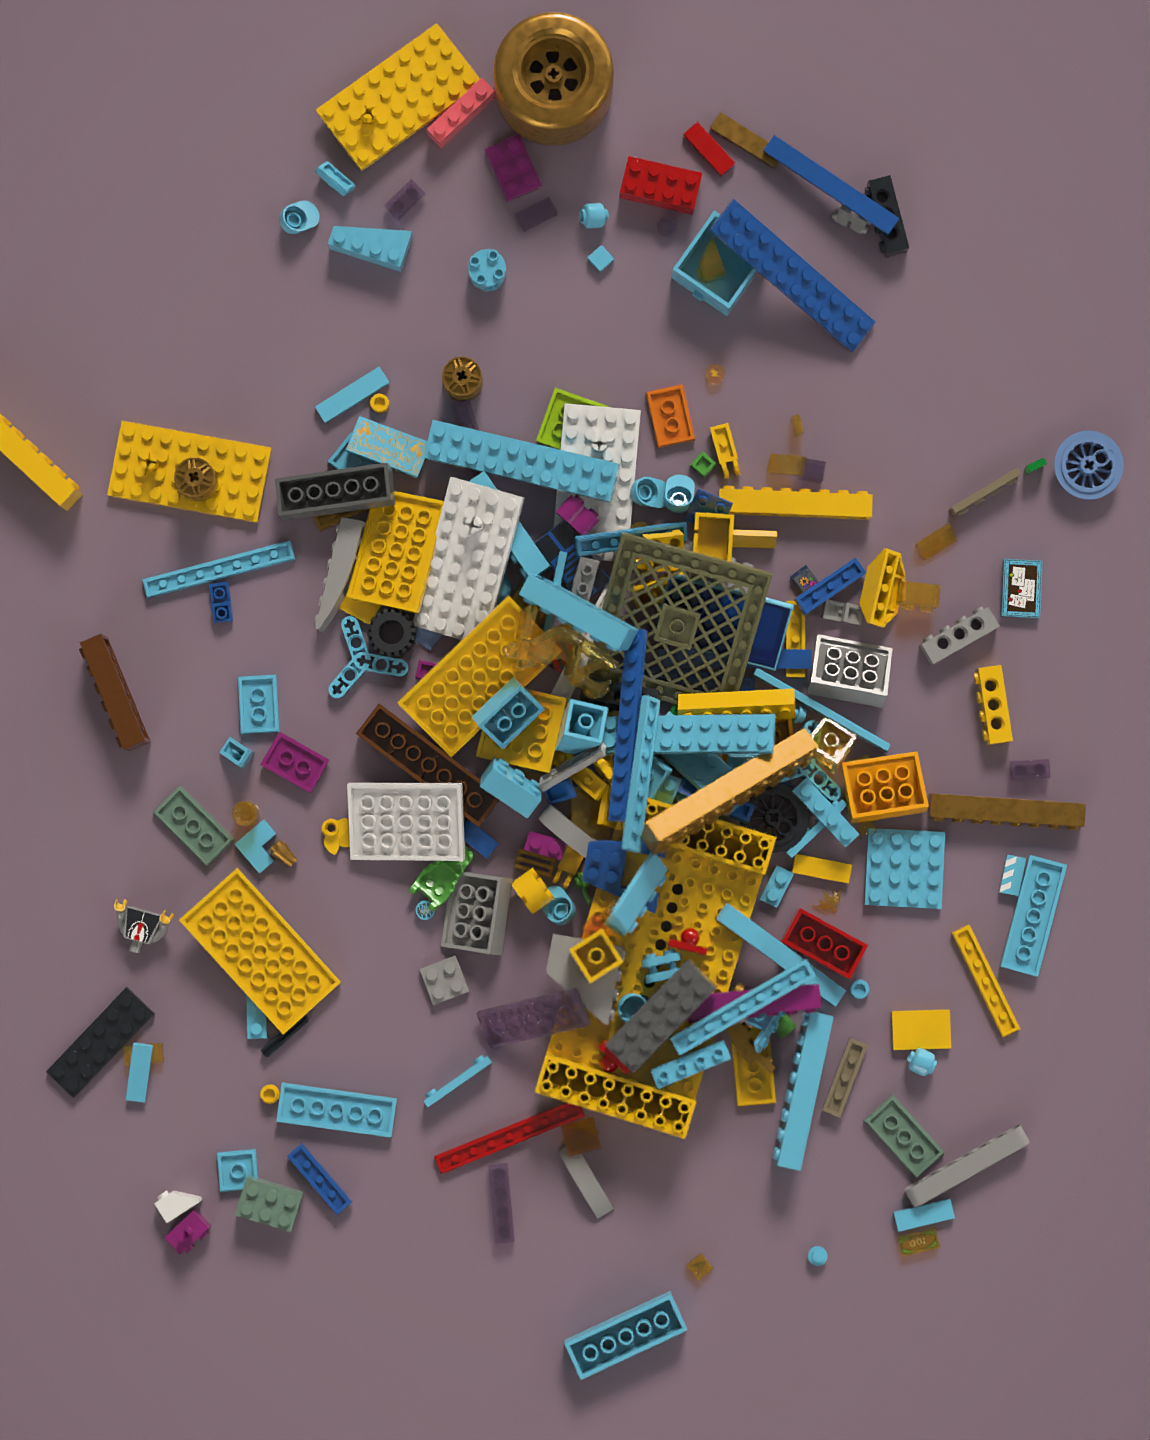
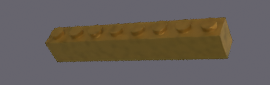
[928,793,1086,831]

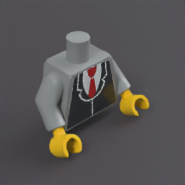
[114,898,174,954]

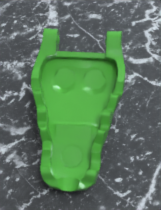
[408,846,473,912]

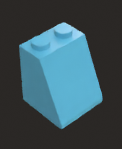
[555,699,608,754]

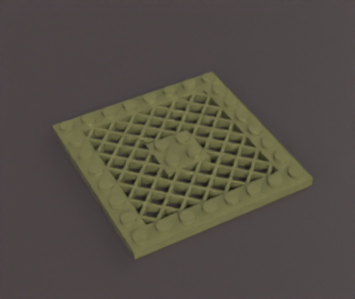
[583,532,773,705]

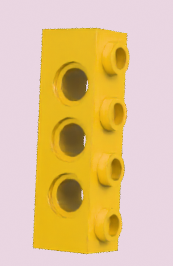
[974,665,1013,745]

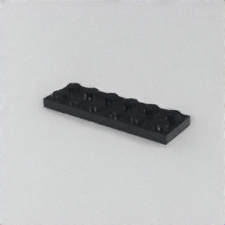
[46,987,155,1098]

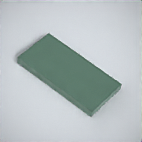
[153,785,235,867]
[864,1094,945,1179]

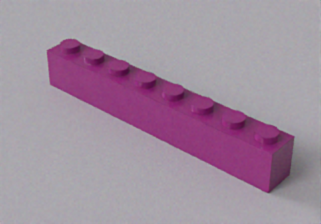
[686,984,821,1024]

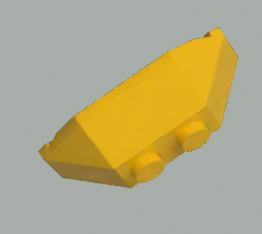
[859,548,906,628]

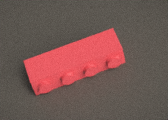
[427,78,496,148]

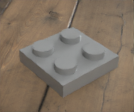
[420,955,469,1005]

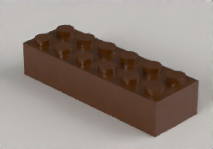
[79,634,151,751]

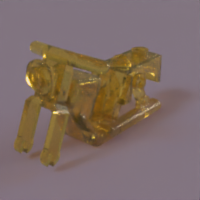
[503,605,619,699]

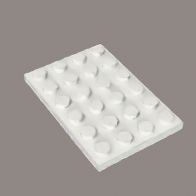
[347,783,465,861]

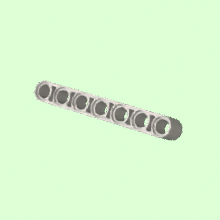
[904,1125,1030,1207]

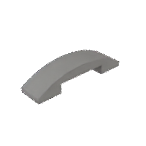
[539,804,597,858]
[558,1141,614,1219]

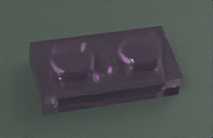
[384,179,425,220]
[1010,759,1050,781]

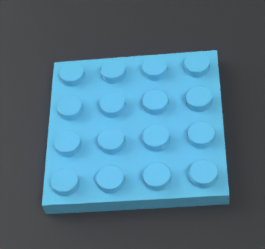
[864,828,945,909]

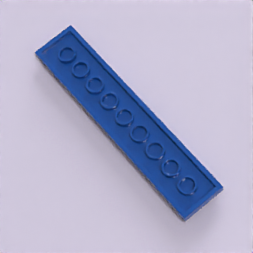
[709,199,876,352]

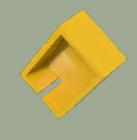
[692,512,734,562]

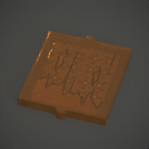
[561,1117,601,1157]

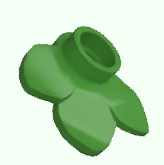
[574,872,592,905]

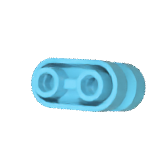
[641,949,681,983]

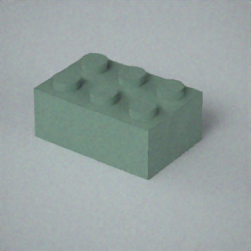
[235,1175,304,1232]

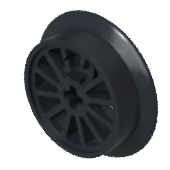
[739,783,809,852]

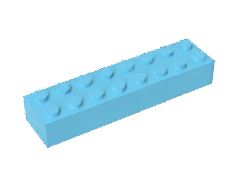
[772,1012,833,1171]

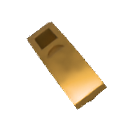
[726,1021,775,1073]

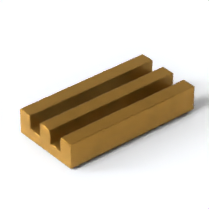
[514,849,556,877]

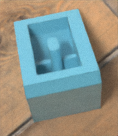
[219,737,254,769]

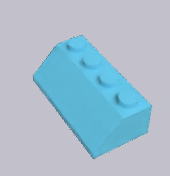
[605,852,668,937]

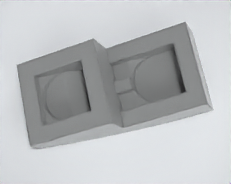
[820,600,863,626]

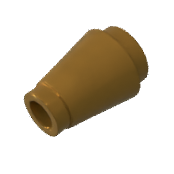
[269,839,298,867]

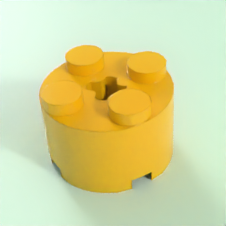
[511,867,555,914]

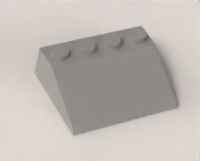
[807,634,893,708]
[441,872,513,955]

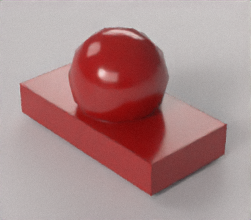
[668,928,708,955]
[598,1040,630,1075]

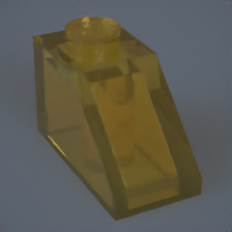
[696,238,726,285]

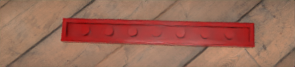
[434,1102,585,1174]

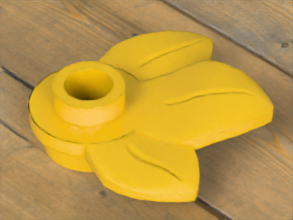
[322,818,350,855]

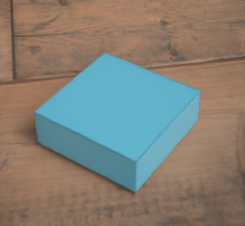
[587,245,614,272]

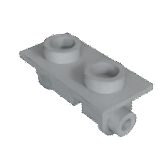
[831,205,870,234]

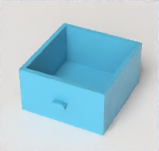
[671,211,758,316]

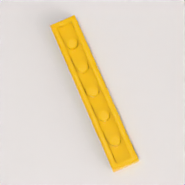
[951,924,1020,1037]

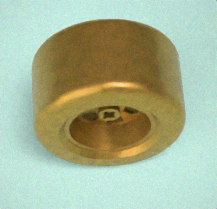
[493,12,614,146]

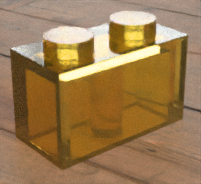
[896,581,941,612]

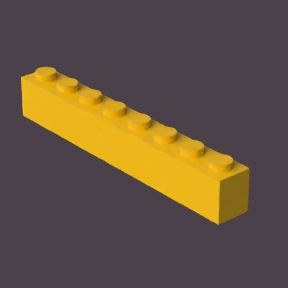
[718,486,873,520]

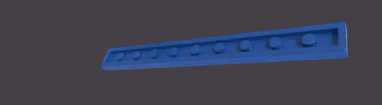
[608,629,648,822]

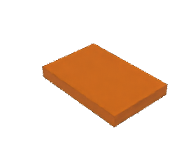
[646,384,695,448]

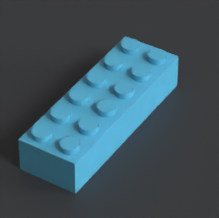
[469,471,550,581]
[519,574,638,652]
[564,1291,687,1380]

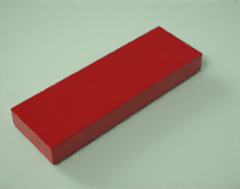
[683,121,735,177]

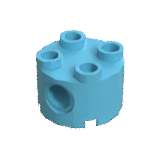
[468,249,507,292]

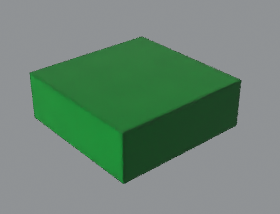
[1024,458,1047,475]

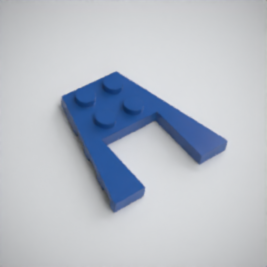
[582,840,667,913]

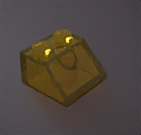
[810,716,858,774]

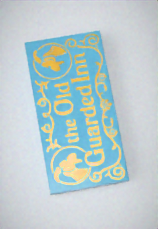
[346,416,427,478]

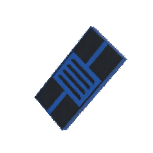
[534,520,610,596]

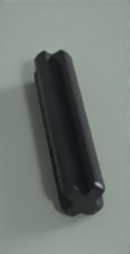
[261,1015,309,1057]

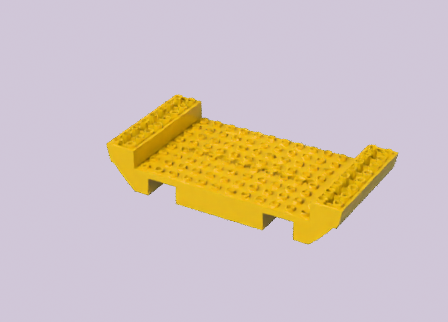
[535,798,776,1139]

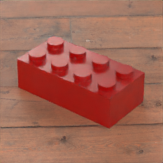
[619,156,702,215]
[780,908,868,979]

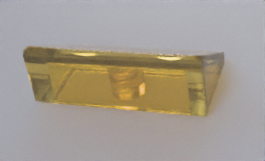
[915,523,958,560]

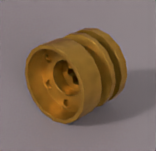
[442,356,483,402]
[174,457,218,502]

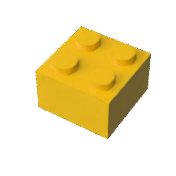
[569,928,623,983]

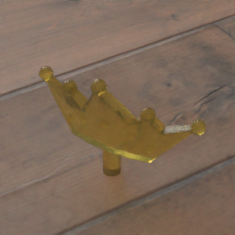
[857,820,878,840]
[812,888,842,913]

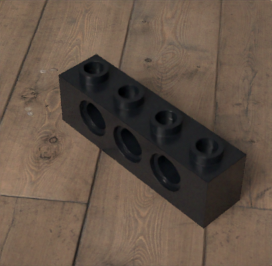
[864,175,909,258]
[580,676,661,712]

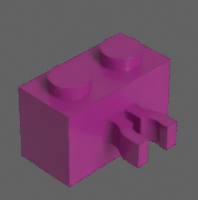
[164,1209,211,1255]

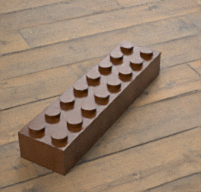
[356,703,500,827]

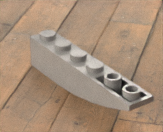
[314,517,366,632]

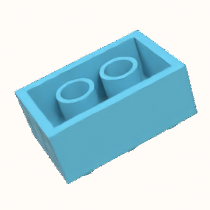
[472,677,545,749]
[480,757,542,818]

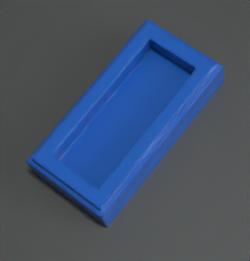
[545,778,577,805]

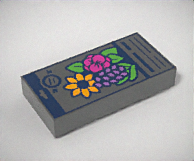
[790,565,819,593]

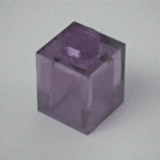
[796,458,826,483]

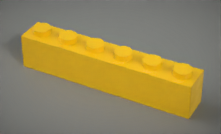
[678,689,796,719]

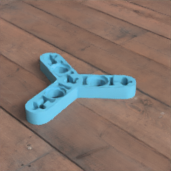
[328,616,409,699]
[780,720,841,802]

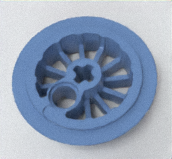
[1054,431,1124,499]

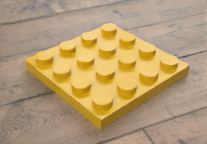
[476,689,568,773]

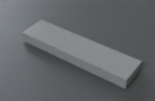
[538,741,606,792]

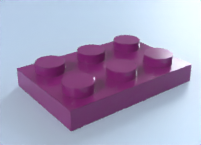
[485,134,542,202]
[260,731,330,793]

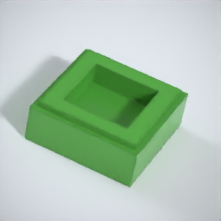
[690,451,717,479]

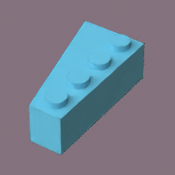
[328,226,413,272]

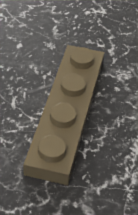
[949,468,1021,516]
[822,1038,868,1117]

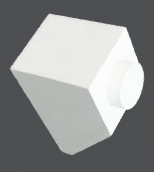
[154,1191,202,1223]

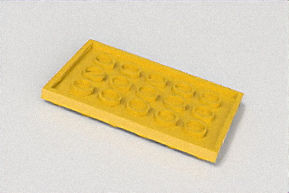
[346,491,444,614]

